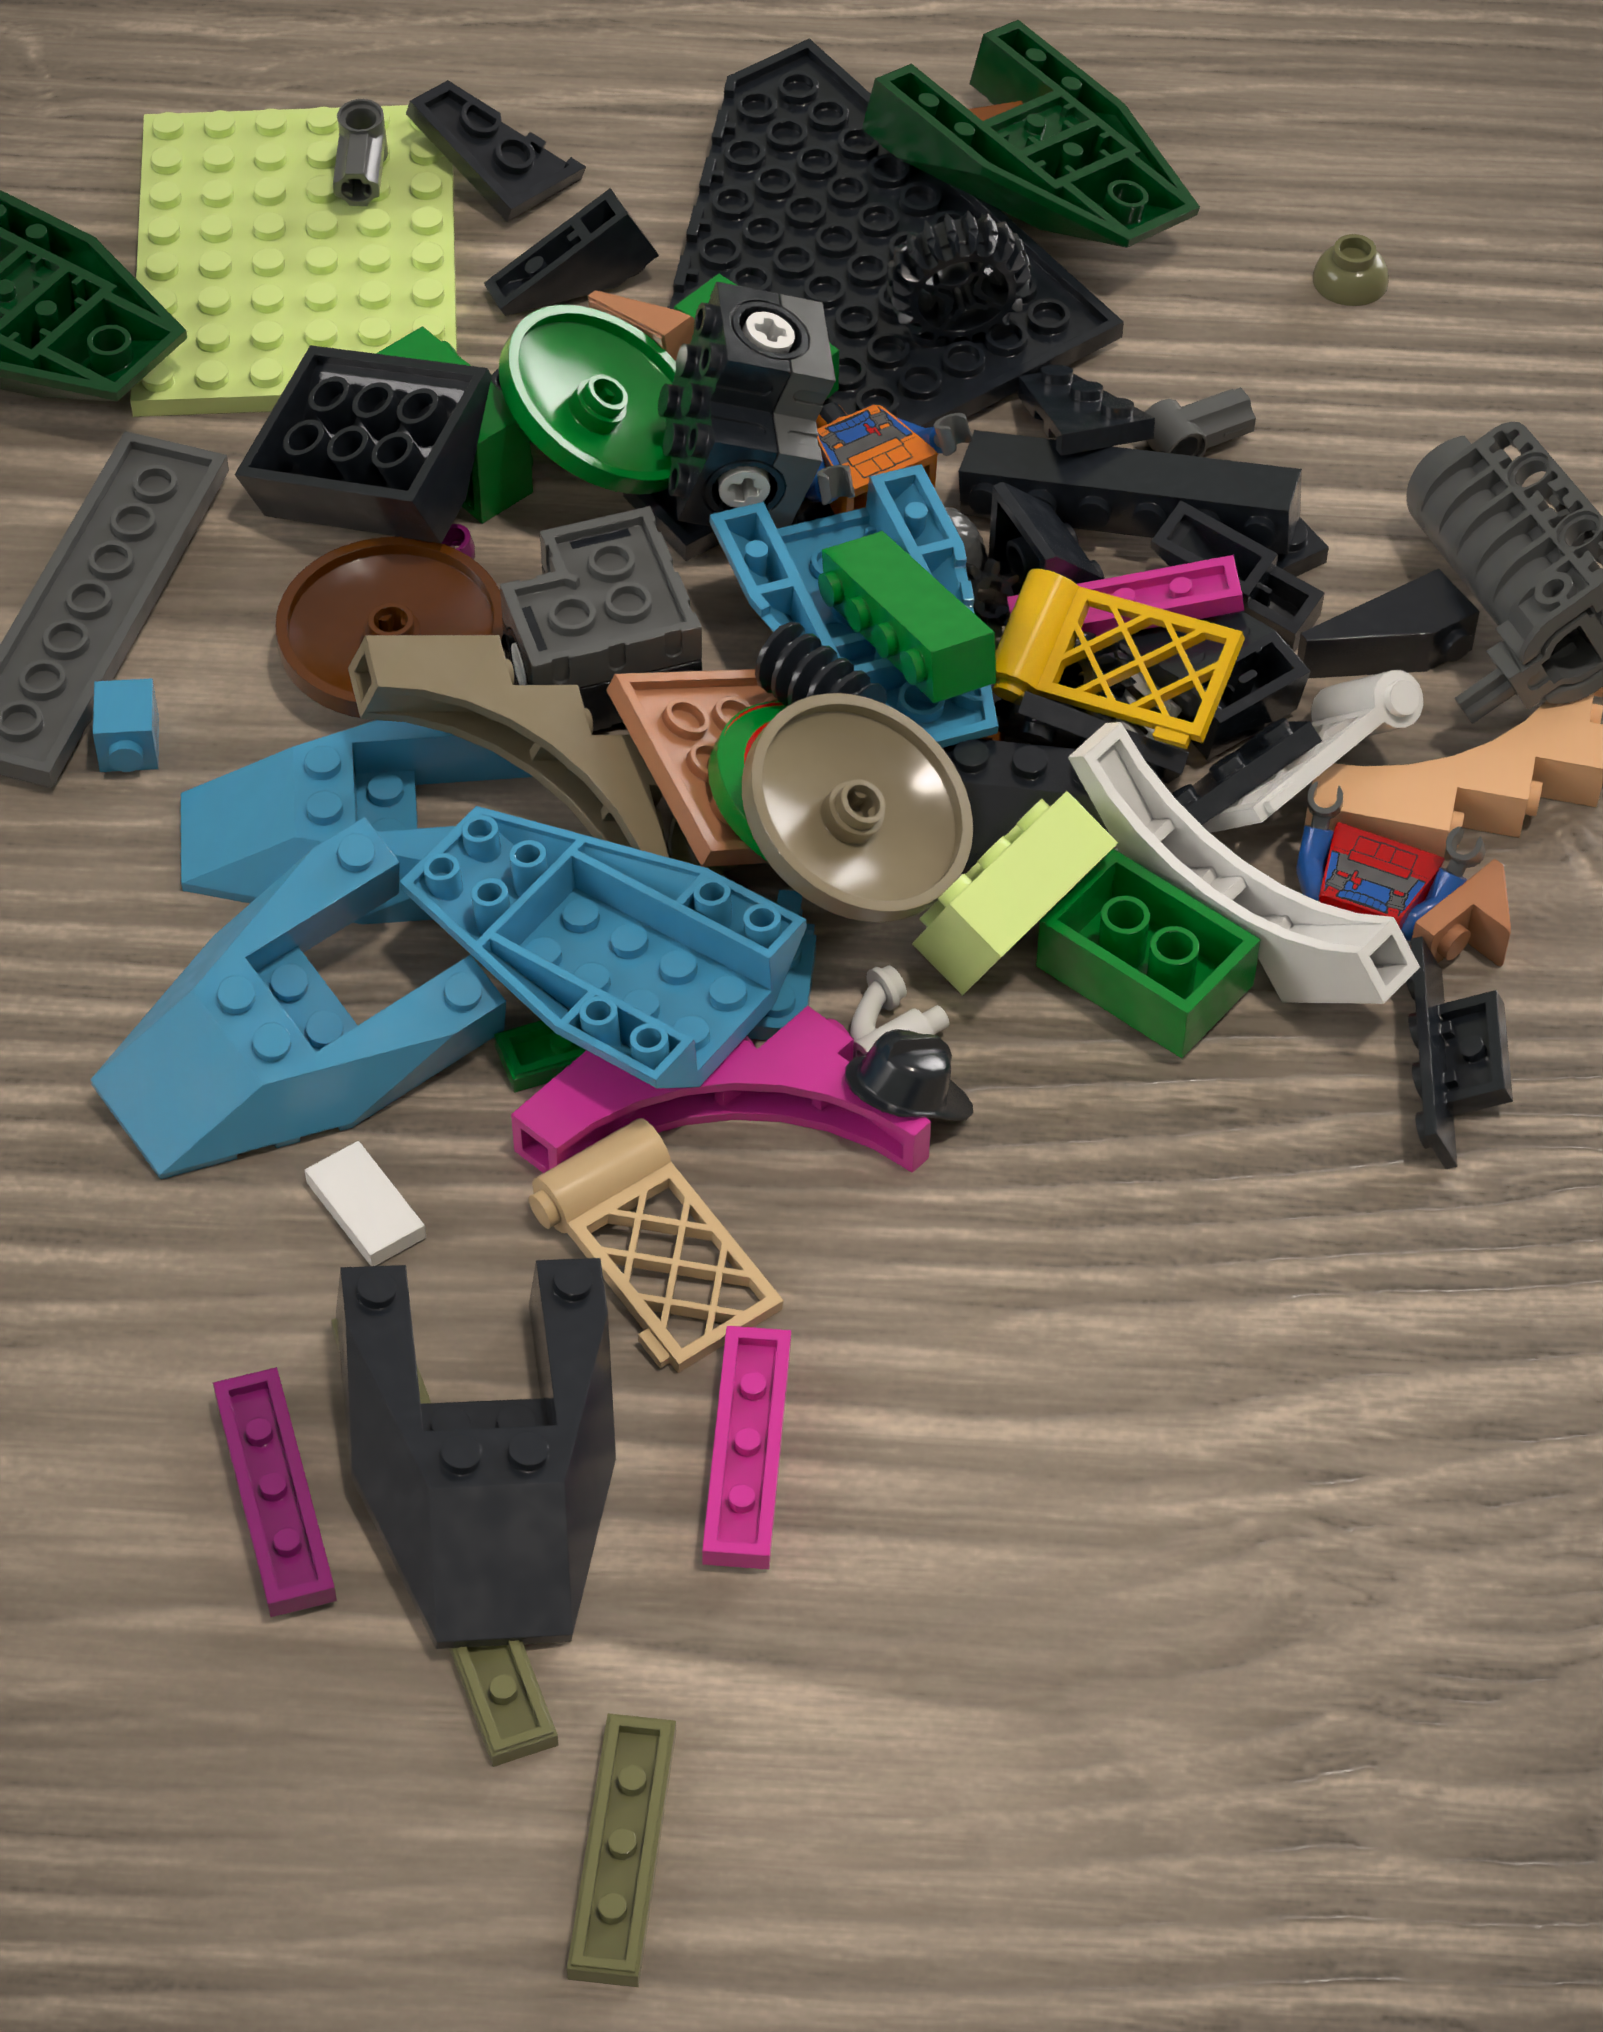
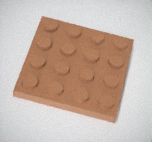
[606,669,778,867]

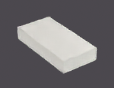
[305,1141,426,1266]

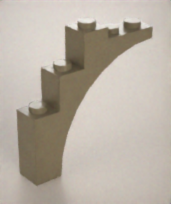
[348,635,669,858]

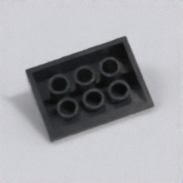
[234,345,492,544]

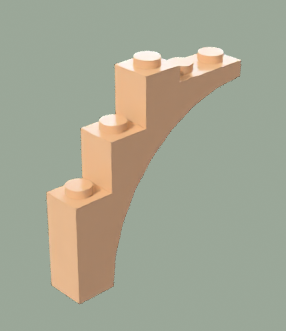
[1304,687,1603,857]

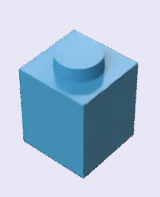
[93,678,159,772]

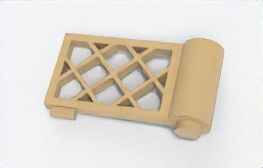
[529,1118,784,1373]

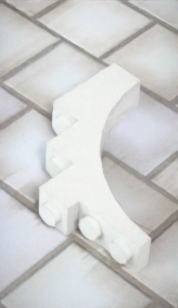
[1068,722,1420,1004]

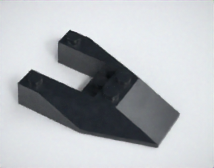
[336,1258,616,1649]

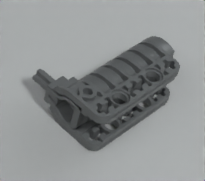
[1406,422,1603,724]

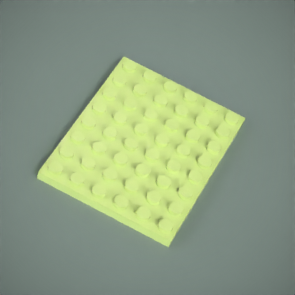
[130,105,457,417]

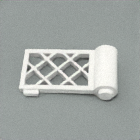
[1202,670,1423,833]

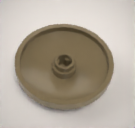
[742,693,973,922]

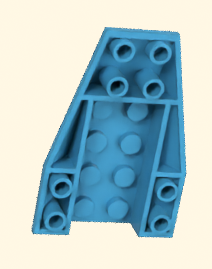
[400,806,807,1088]

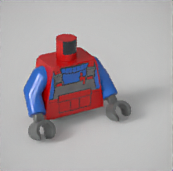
[1296,781,1486,941]

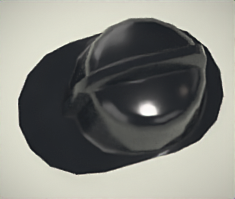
[845,1029,973,1121]

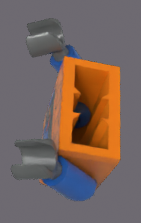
[805,402,973,515]

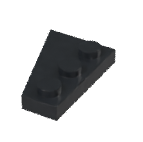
[998,691,1189,784]
[1171,718,1322,825]

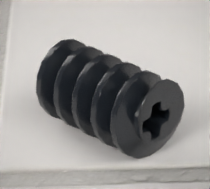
[755,622,887,706]

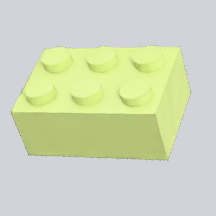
[912,791,1118,996]

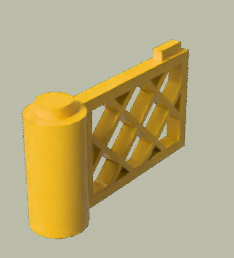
[992,569,1245,749]

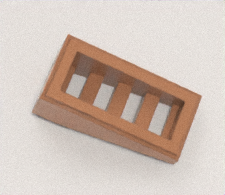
[588,290,694,361]

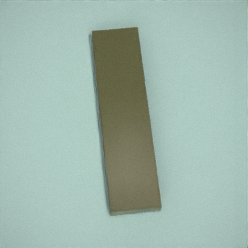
[567,1713,676,1988]

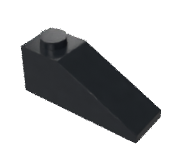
[484,188,659,316]
[1297,568,1480,678]

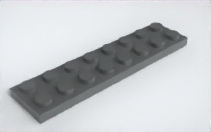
[0,431,229,788]

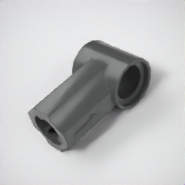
[333,99,388,206]
[1145,387,1256,457]

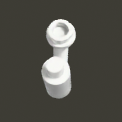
[850,965,949,1059]

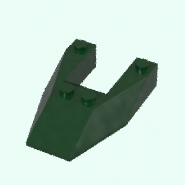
[862,20,1200,248]
[0,190,187,401]

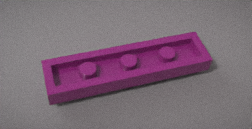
[213,1367,337,1617]

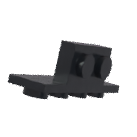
[1406,936,1513,1169]

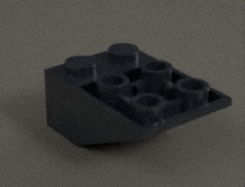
[1117,611,1311,761]

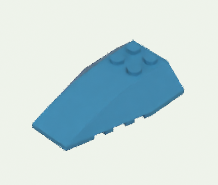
[709,464,998,748]

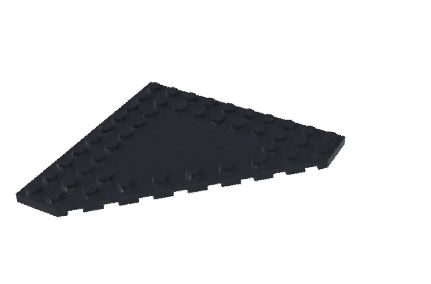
[623,38,1124,561]

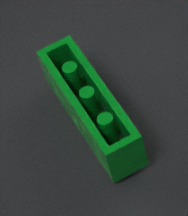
[818,531,996,703]

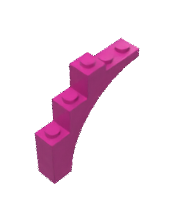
[511,1005,931,1173]

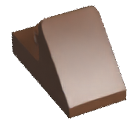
[1410,859,1511,967]

